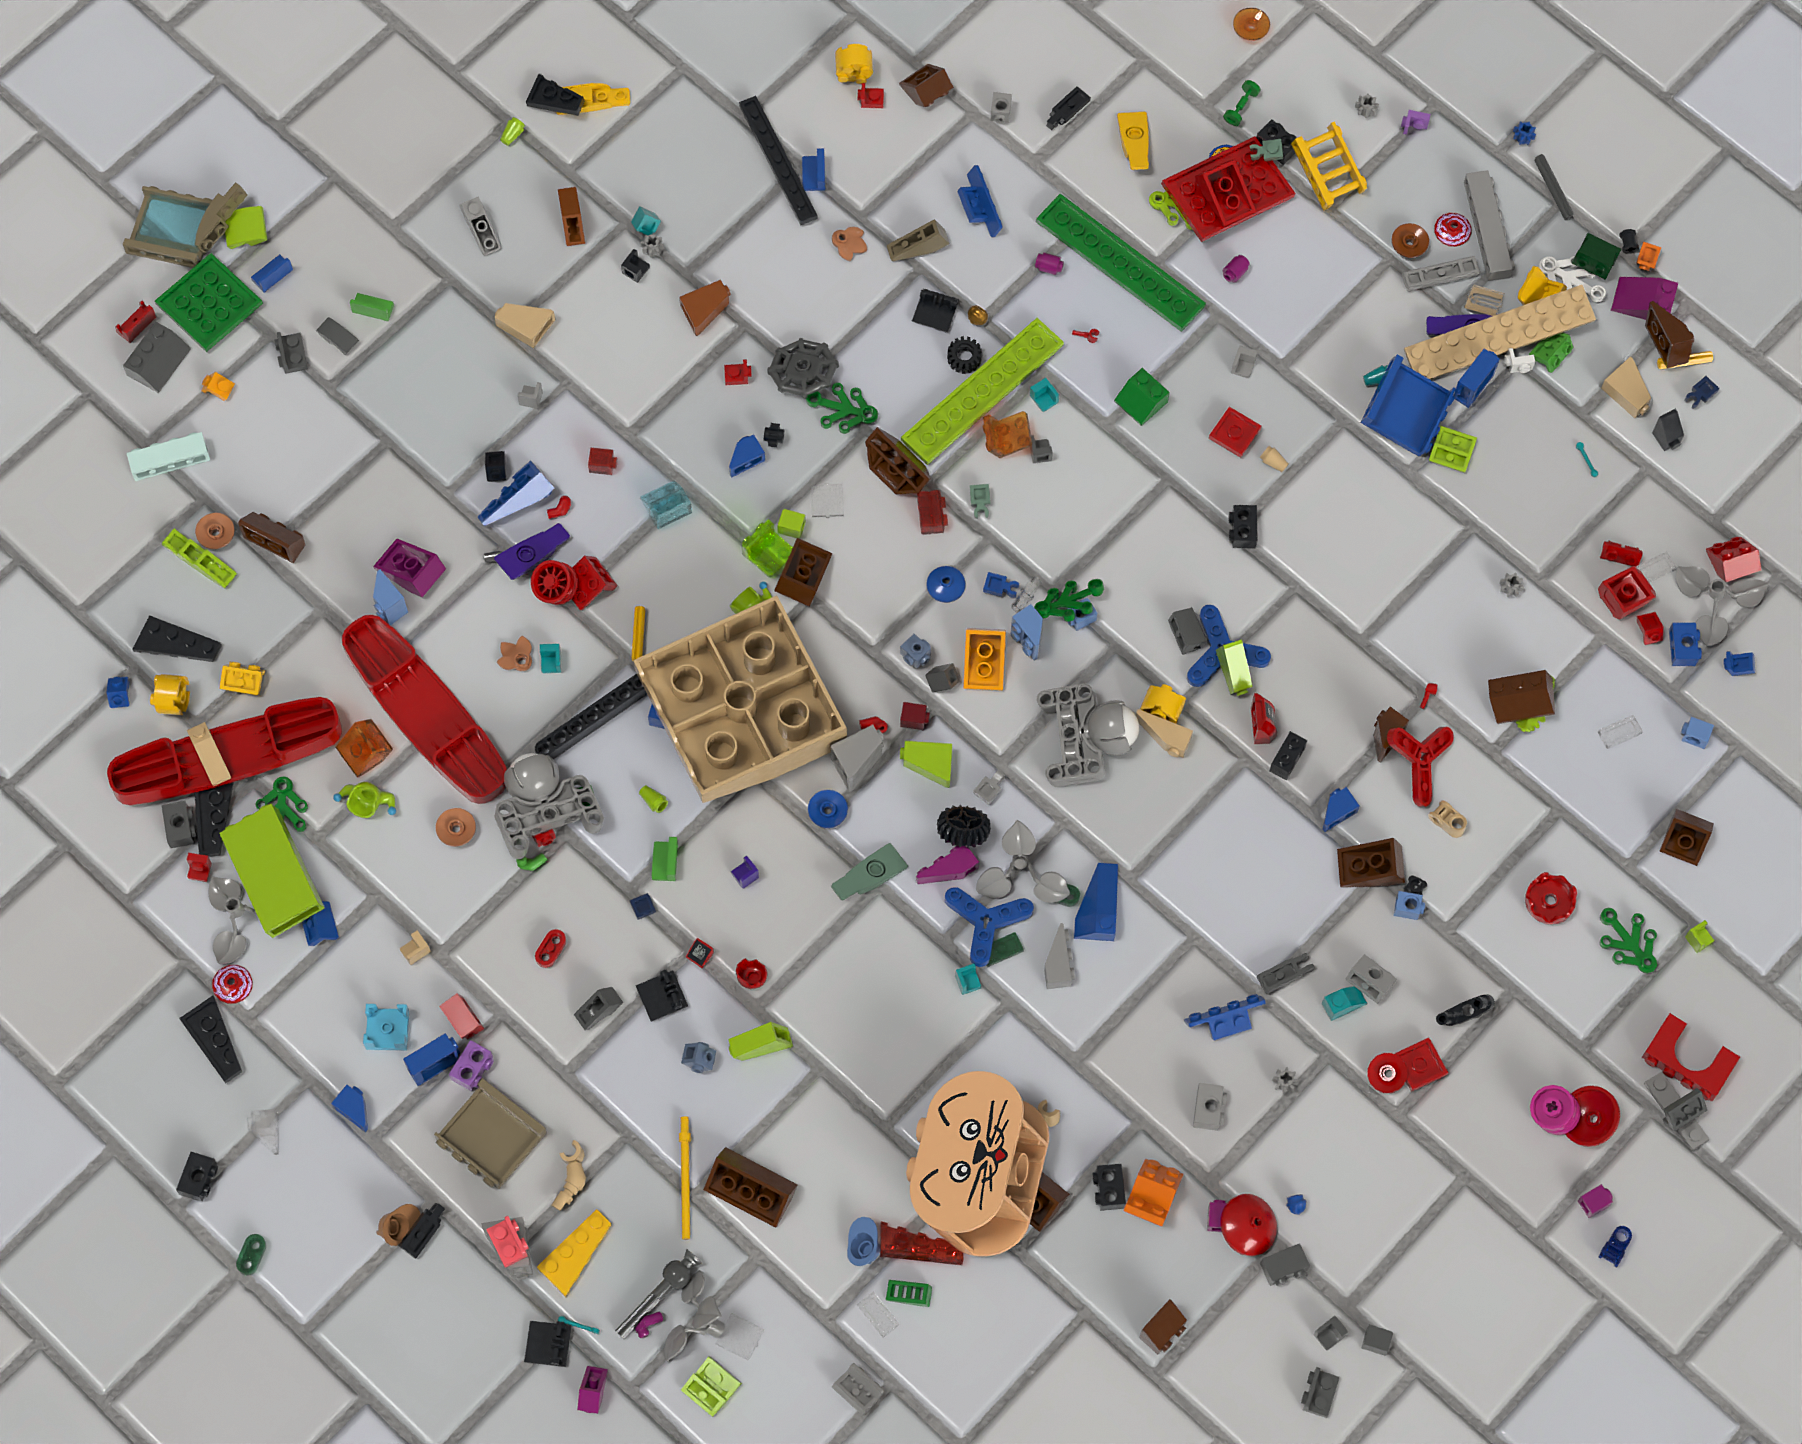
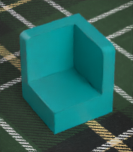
[631,206,661,235]
[1030,378,1059,412]
[540,644,561,673]
[955,964,981,995]

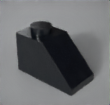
[1652,408,1684,451]

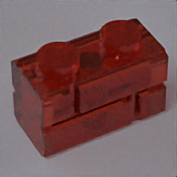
[917,490,948,535]

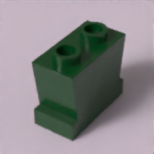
[1572,233,1622,280]

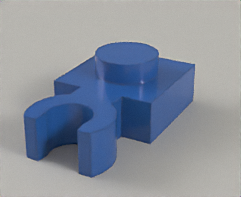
[983,572,1019,598]

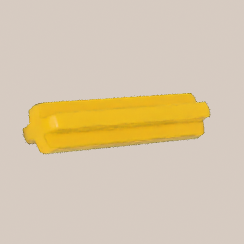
[1657,351,1713,369]
[631,606,645,662]

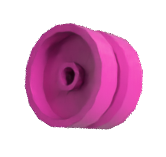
[1530,1085,1581,1135]

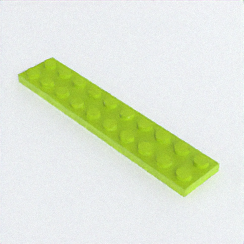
[901,318,1064,465]

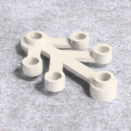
[1539,256,1606,302]

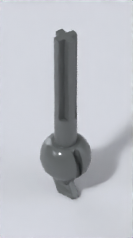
[615,1249,702,1339]

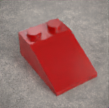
[1195,159,1257,227]

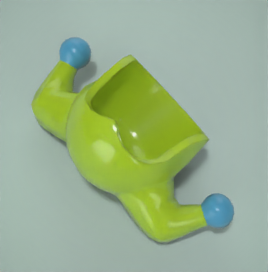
[729,582,772,614]
[333,782,396,818]

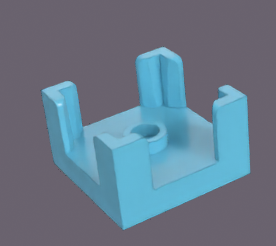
[363,1004,409,1051]

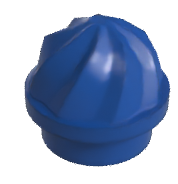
[1286,1194,1306,1215]

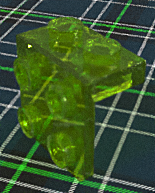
[742,519,793,577]

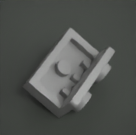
[832,1363,884,1416]

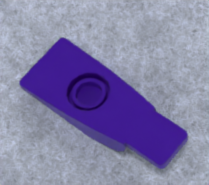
[1426,314,1498,336]
[494,523,570,580]

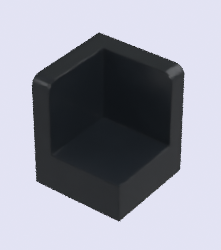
[621,249,650,283]

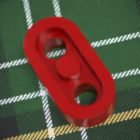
[535,929,566,968]

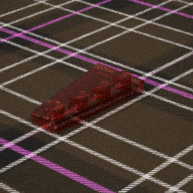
[880,1221,964,1265]

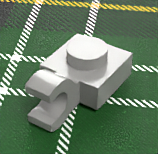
[973,769,1005,805]

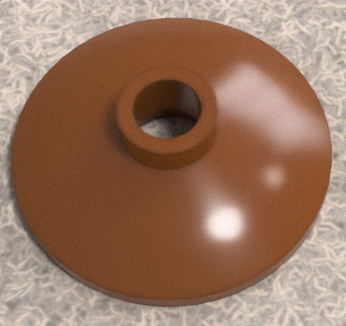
[1391,223,1429,258]

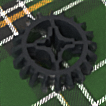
[937,805,991,849]

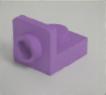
[1401,110,1431,135]

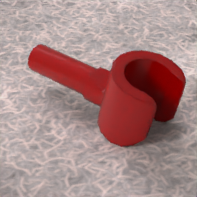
[1072,329,1100,343]
[1420,683,1438,709]

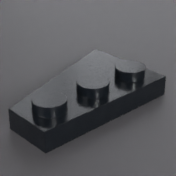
[526,74,585,116]

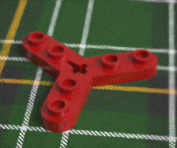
[1387,727,1454,807]

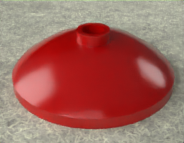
[1565,1086,1620,1147]
[1220,1194,1277,1256]

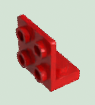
[572,556,618,610]

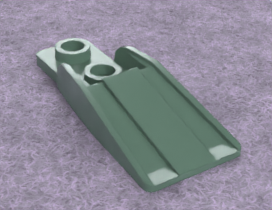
[831,843,908,901]

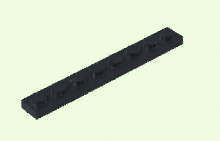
[739,96,818,226]

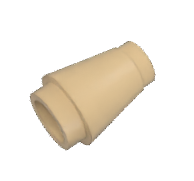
[1260,446,1289,472]

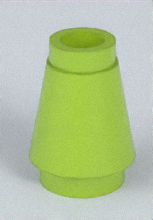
[500,117,525,146]
[639,785,668,813]

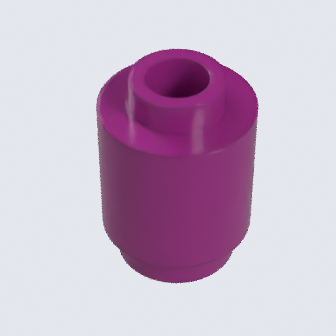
[1035,253,1064,275]
[1222,255,1250,282]

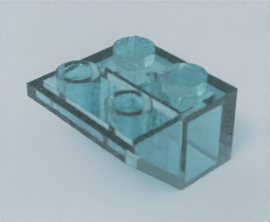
[640,480,692,529]

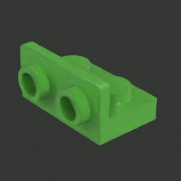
[1529,333,1573,373]

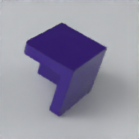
[731,855,759,889]

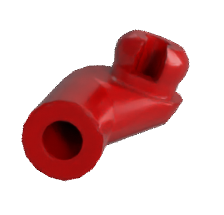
[547,496,571,519]
[859,716,888,733]

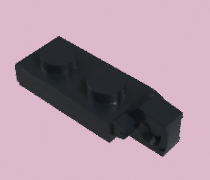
[1046,86,1091,131]
[398,1203,445,1259]

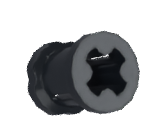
[1619,229,1639,254]

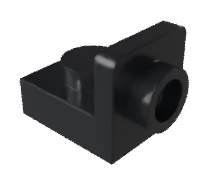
[485,451,506,482]

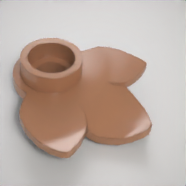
[832,227,867,261]
[497,636,532,671]

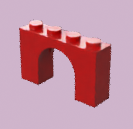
[1642,1013,1740,1101]

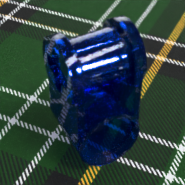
[1598,1226,1632,1268]

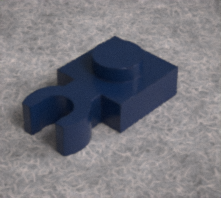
[1684,376,1720,409]

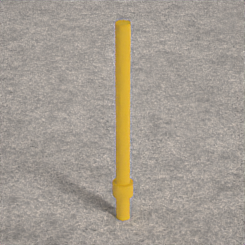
[679,1116,691,1240]

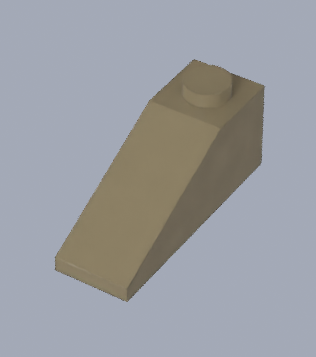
[886,219,949,261]

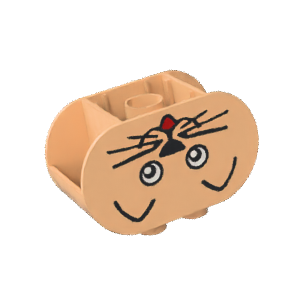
[906,1071,1049,1257]

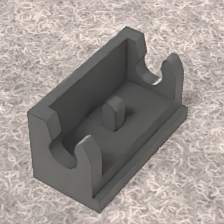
[1168,607,1207,655]

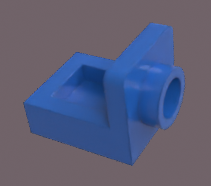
[1724,651,1755,676]
[106,677,130,708]

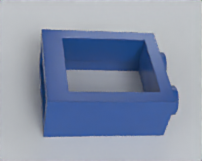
[1454,348,1500,408]
[403,1033,460,1086]

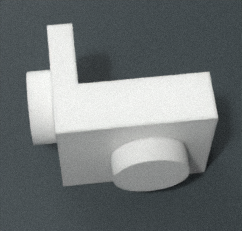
[1504,348,1535,373]

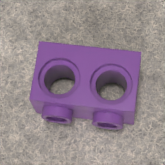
[449,1040,494,1091]

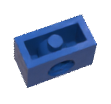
[1669,622,1702,666]

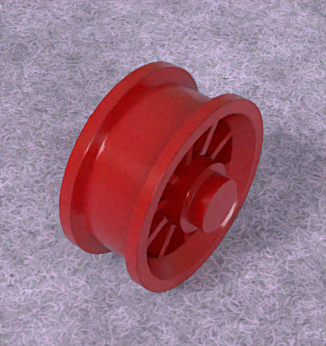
[531,560,578,605]

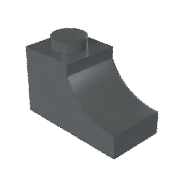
[574,987,623,1030]

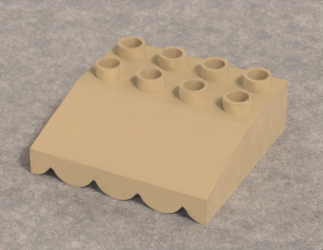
[633,595,847,803]

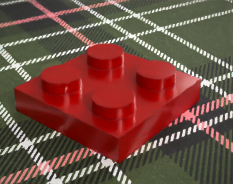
[1208,407,1262,458]
[1394,1037,1448,1092]

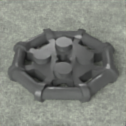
[767,338,839,398]

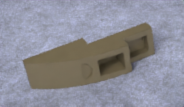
[195,182,248,255]

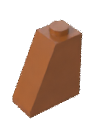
[558,187,585,246]
[679,280,731,336]

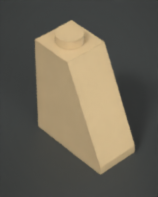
[494,303,555,348]
[1601,357,1651,418]

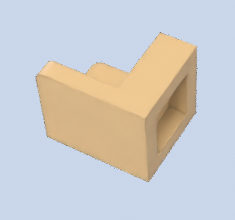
[400,930,431,965]

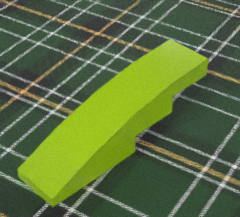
[161,528,237,589]

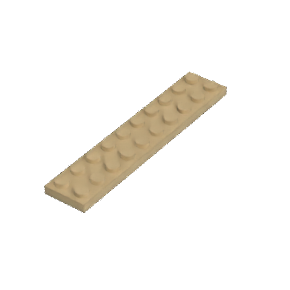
[1404,285,1596,380]

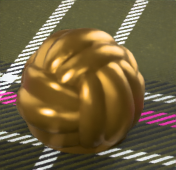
[968,305,988,325]

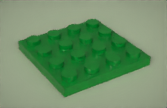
[155,253,263,352]

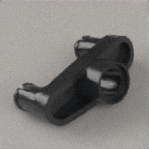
[1436,994,1495,1026]

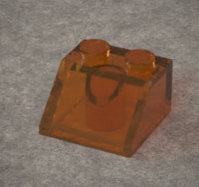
[335,719,393,777]

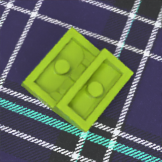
[225,206,267,249]
[1429,426,1477,473]
[681,1356,742,1417]

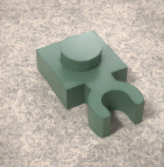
[1250,139,1283,161]
[970,484,990,519]

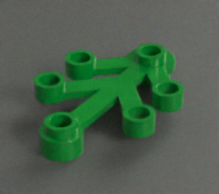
[806,382,878,434]
[1034,579,1104,622]
[255,777,308,832]
[1599,908,1657,973]

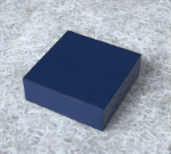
[629,893,656,920]

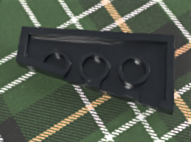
[133,615,222,662]
[194,782,234,857]
[179,995,242,1084]

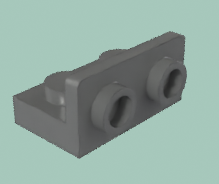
[274,332,308,374]
[1663,1088,1707,1131]
[1301,1367,1339,1418]

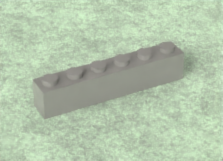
[1464,170,1514,281]

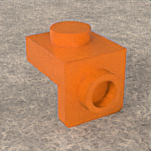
[1636,242,1661,271]

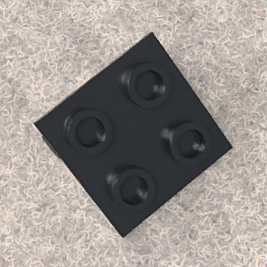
[912,288,959,332]
[635,970,688,1022]
[524,1321,572,1367]

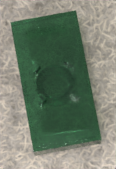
[986,932,1024,967]

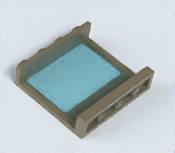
[123,186,212,268]

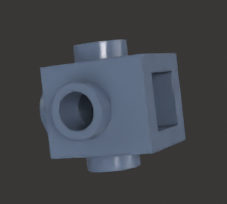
[900,634,931,669]
[681,1042,716,1073]

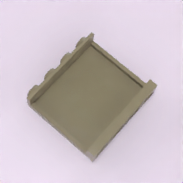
[434,1078,547,1189]

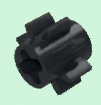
[763,423,785,448]

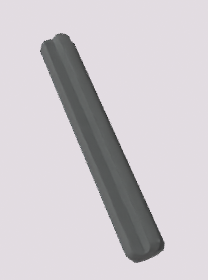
[1534,154,1574,220]

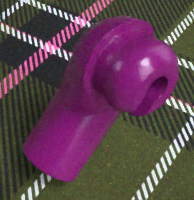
[635,1311,663,1338]

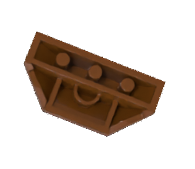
[865,427,931,495]

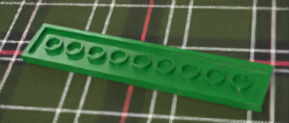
[1036,194,1206,332]

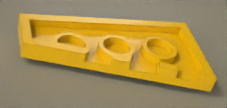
[537,1209,611,1297]

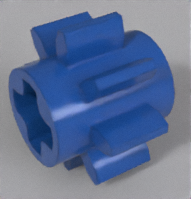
[1513,121,1536,145]

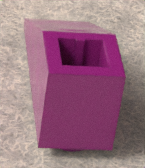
[916,845,979,884]

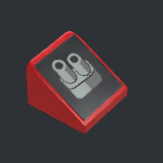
[686,938,714,968]

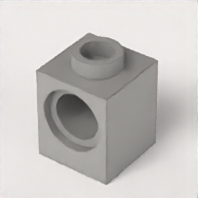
[990,92,1012,123]

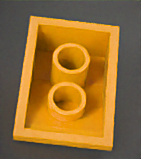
[963,628,1006,690]

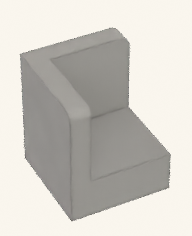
[1231,345,1258,378]
[518,382,543,409]

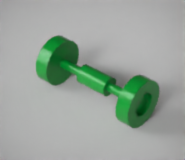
[1223,80,1261,126]

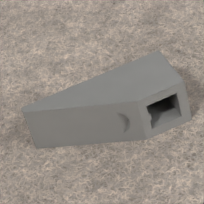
[459,196,501,256]
[1044,923,1075,989]

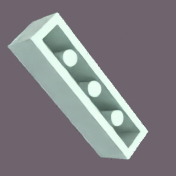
[127,432,210,481]

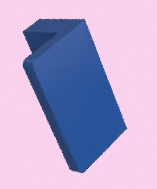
[802,148,825,191]
[251,254,293,292]
[302,901,339,946]

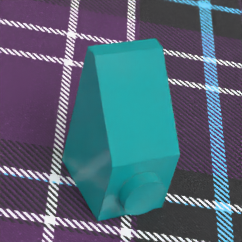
[1322,986,1367,1021]

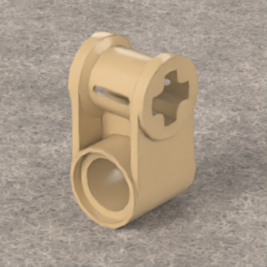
[1428,800,1467,838]

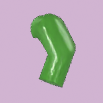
[516,853,547,871]

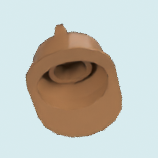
[376,1204,421,1246]

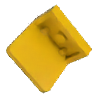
[1518,266,1567,305]

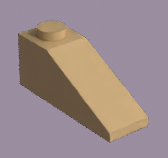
[1136,709,1193,758]
[187,722,231,786]

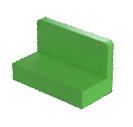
[350,293,394,321]
[652,837,678,881]

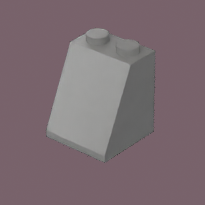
[831,725,884,792]
[481,1217,533,1280]

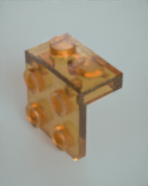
[983,411,1032,458]

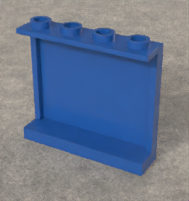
[1360,354,1456,457]

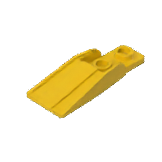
[556,83,630,115]
[1117,112,1149,170]

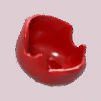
[736,958,767,989]

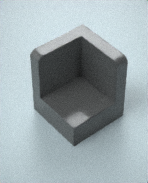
[1029,435,1053,464]
[925,663,960,692]
[1314,1316,1348,1350]
[1361,1324,1393,1356]

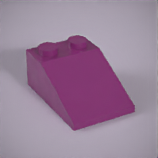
[1610,277,1678,320]
[373,539,446,597]

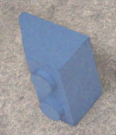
[373,569,408,625]

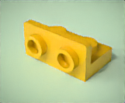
[219,661,265,695]

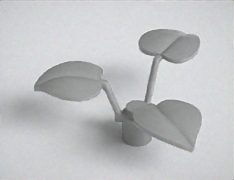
[1676,566,1768,646]
[976,820,1070,903]
[209,876,256,964]
[664,1270,725,1362]

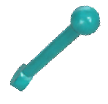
[1576,442,1598,477]
[558,1316,600,1334]

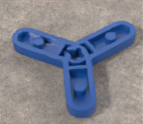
[1187,605,1271,687]
[945,887,1034,967]

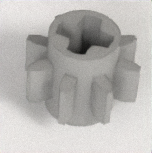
[1355,93,1379,118]
[640,233,664,258]
[1499,572,1524,597]
[1272,1067,1299,1094]

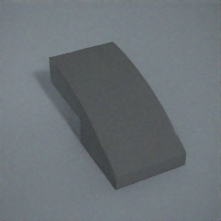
[316,317,359,355]

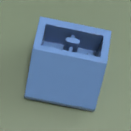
[1010,604,1043,661]

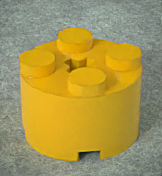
[835,44,873,84]
[150,674,190,715]
[1140,684,1186,724]

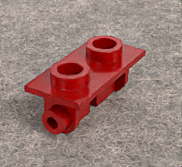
[1600,540,1643,568]

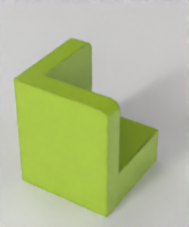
[777,509,806,539]
[1685,920,1715,953]

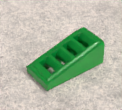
[886,1280,932,1307]

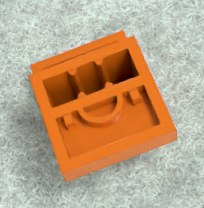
[1123,1159,1183,1226]

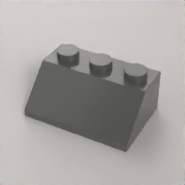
[123,321,191,393]

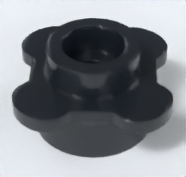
[1404,875,1427,895]

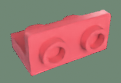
[486,1216,529,1268]

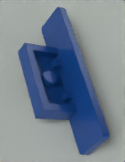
[957,165,1002,237]
[1184,994,1266,1040]

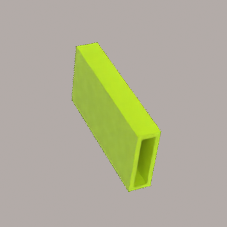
[219,804,325,938]

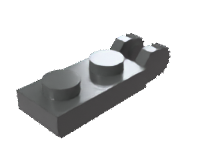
[1257,953,1315,995]

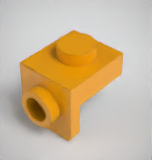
[201,372,235,401]

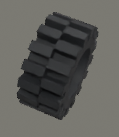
[947,336,982,374]

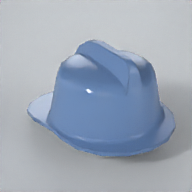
[847,1217,880,1266]

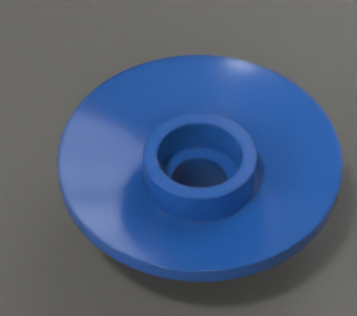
[927,566,965,603]
[808,790,848,828]

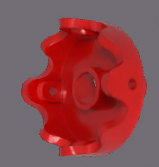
[1525,872,1577,925]

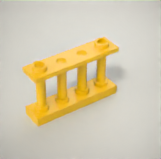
[1291,121,1367,211]

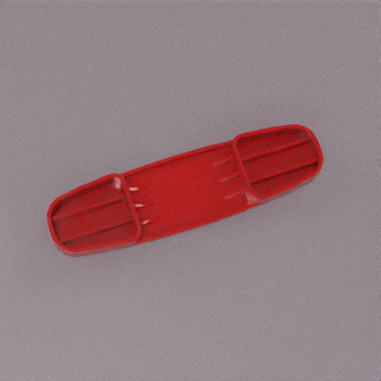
[342,615,507,804]
[107,697,342,805]

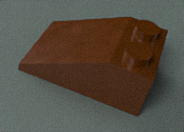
[1645,301,1694,368]
[774,538,833,607]
[1337,838,1405,887]

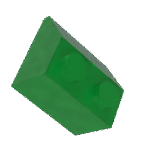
[1114,368,1170,426]

